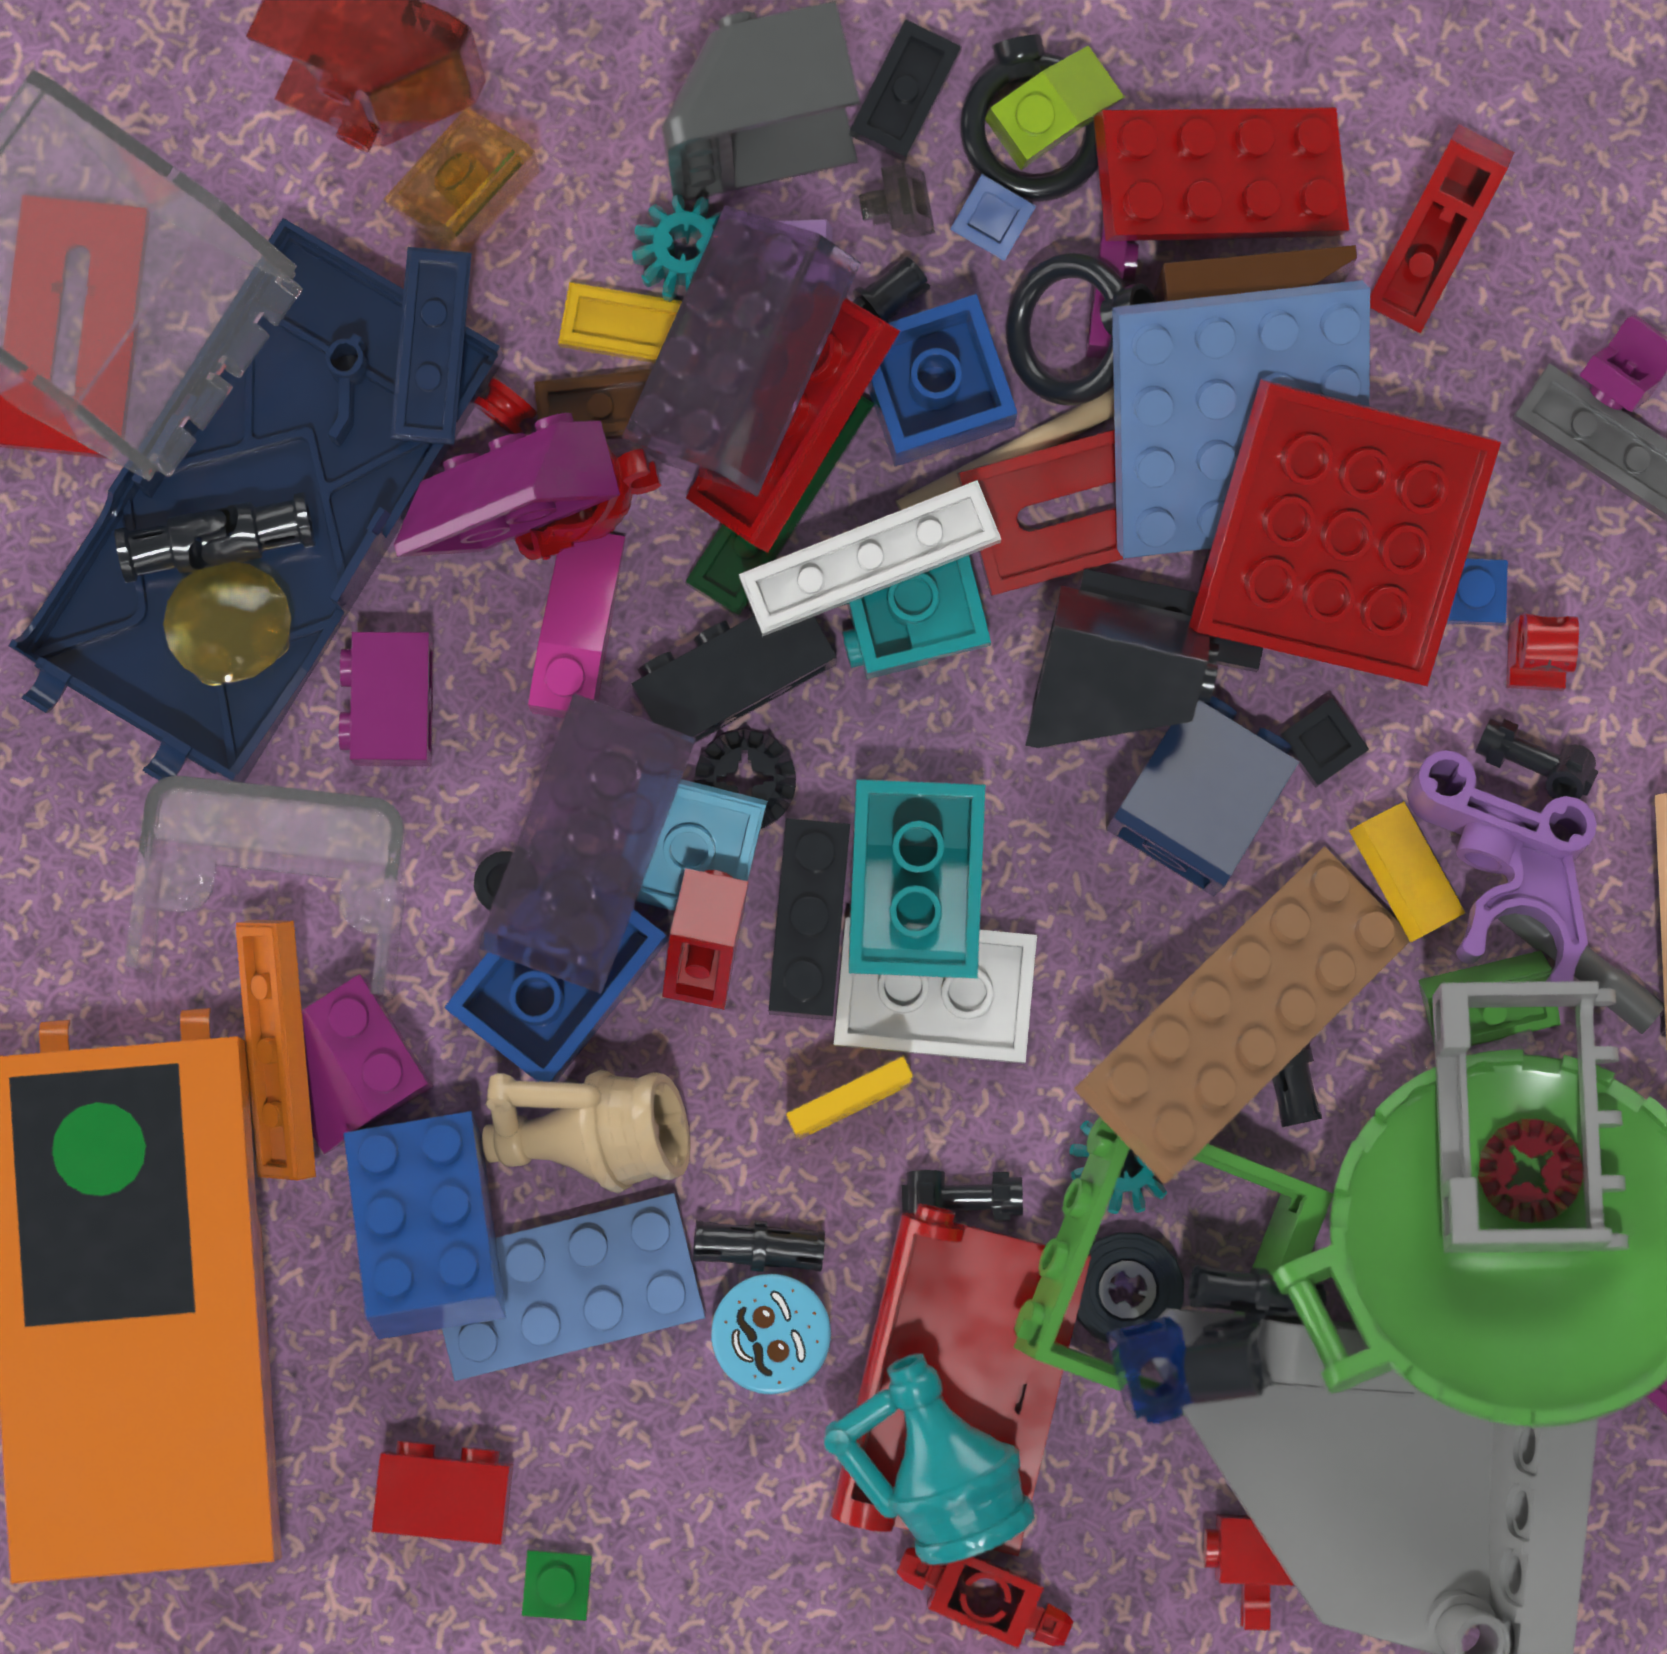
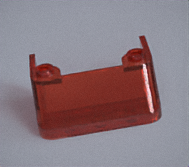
[246,0,486,152]

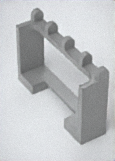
[1432,981,1629,1253]

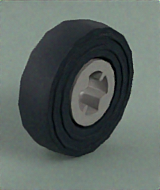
[1077,1232,1184,1347]

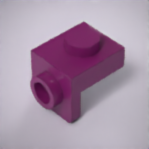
[1579,315,1667,412]

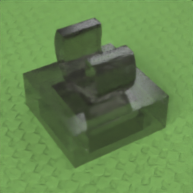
[859,162,935,238]

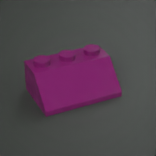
[394,413,620,557]

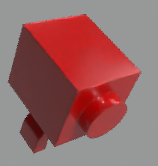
[1203,1514,1295,1631]

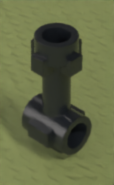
[1475,718,1598,799]
[902,1170,1023,1222]

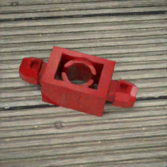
[896,1547,1074,1648]

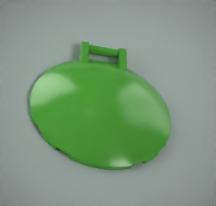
[1272,1049,1667,1427]

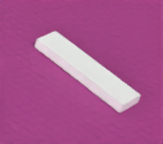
[739,480,1001,636]

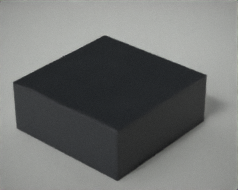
[1279,698,1369,788]

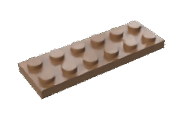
[1073,846,1410,1184]

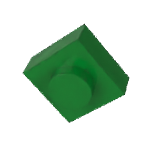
[522,1549,593,1621]

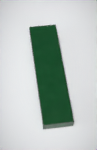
[685,396,874,618]

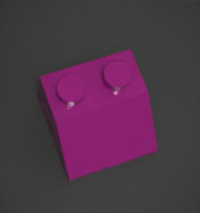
[302,974,434,1155]

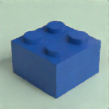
[867,294,1018,467]

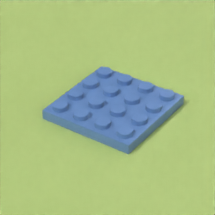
[1112,280,1370,559]

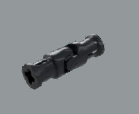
[114,492,316,583]

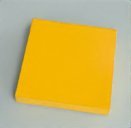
[786,1056,913,1140]

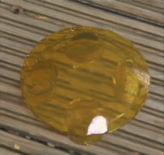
[163,562,292,686]

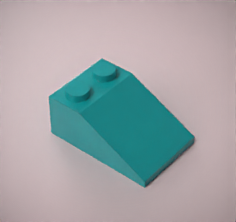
[848,779,986,979]

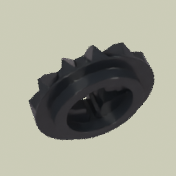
[694,729,796,829]

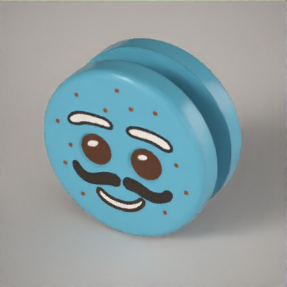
[711,1274,831,1394]

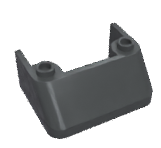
[662,0,860,201]

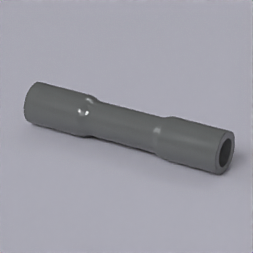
[1497,913,1664,1034]

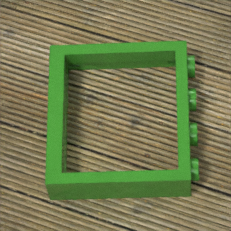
[1014,1117,1333,1416]

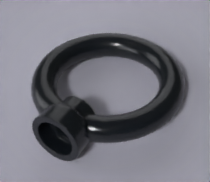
[960,34,1098,202]
[1006,253,1156,406]

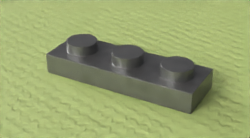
[1511,363,1667,521]

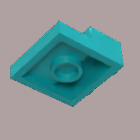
[841,555,991,680]

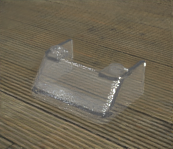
[124,776,405,1000]

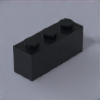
[631,606,837,757]
[768,818,850,1021]

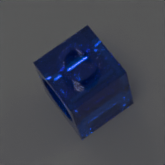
[1106,1316,1194,1424]

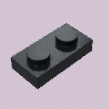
[849,19,962,163]

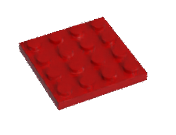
[1189,379,1501,687]

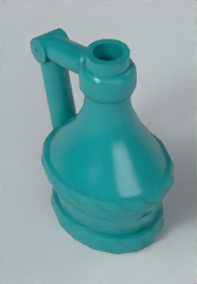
[824,1354,1035,1565]

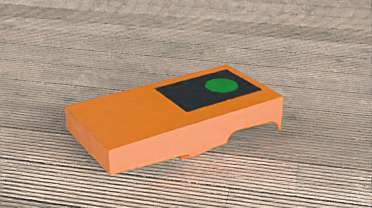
[0,1008,282,1584]

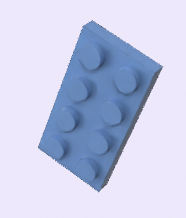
[442,1193,706,1381]

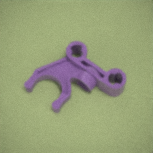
[1407,750,1597,982]

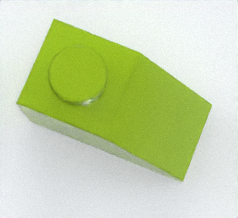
[985,45,1124,170]

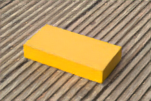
[558,282,694,366]
[1349,802,1466,943]

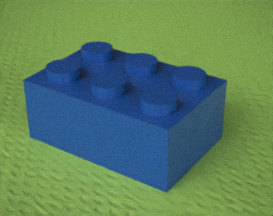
[444,855,669,1082]
[343,1111,506,1340]

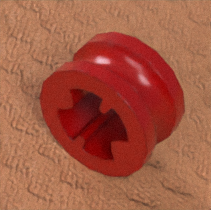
[473,378,537,434]

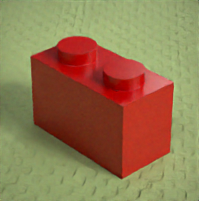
[371,1440,513,1545]

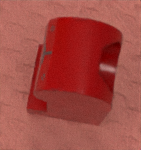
[1506,613,1579,691]

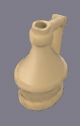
[482,1069,690,1193]

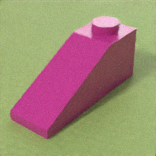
[528,534,626,723]

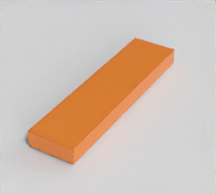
[235,920,316,1181]

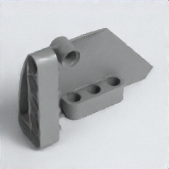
[1139,1309,1598,1654]

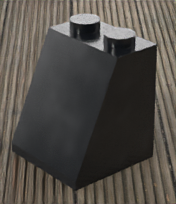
[1025,586,1220,748]

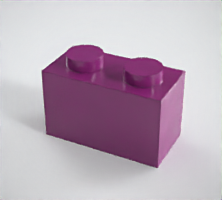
[339,632,434,767]

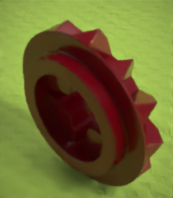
[1478,1119,1583,1223]

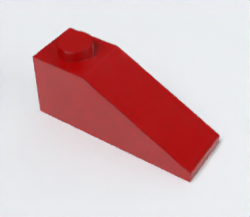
[1370,124,1515,334]

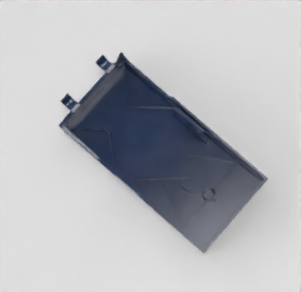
[8,218,505,788]

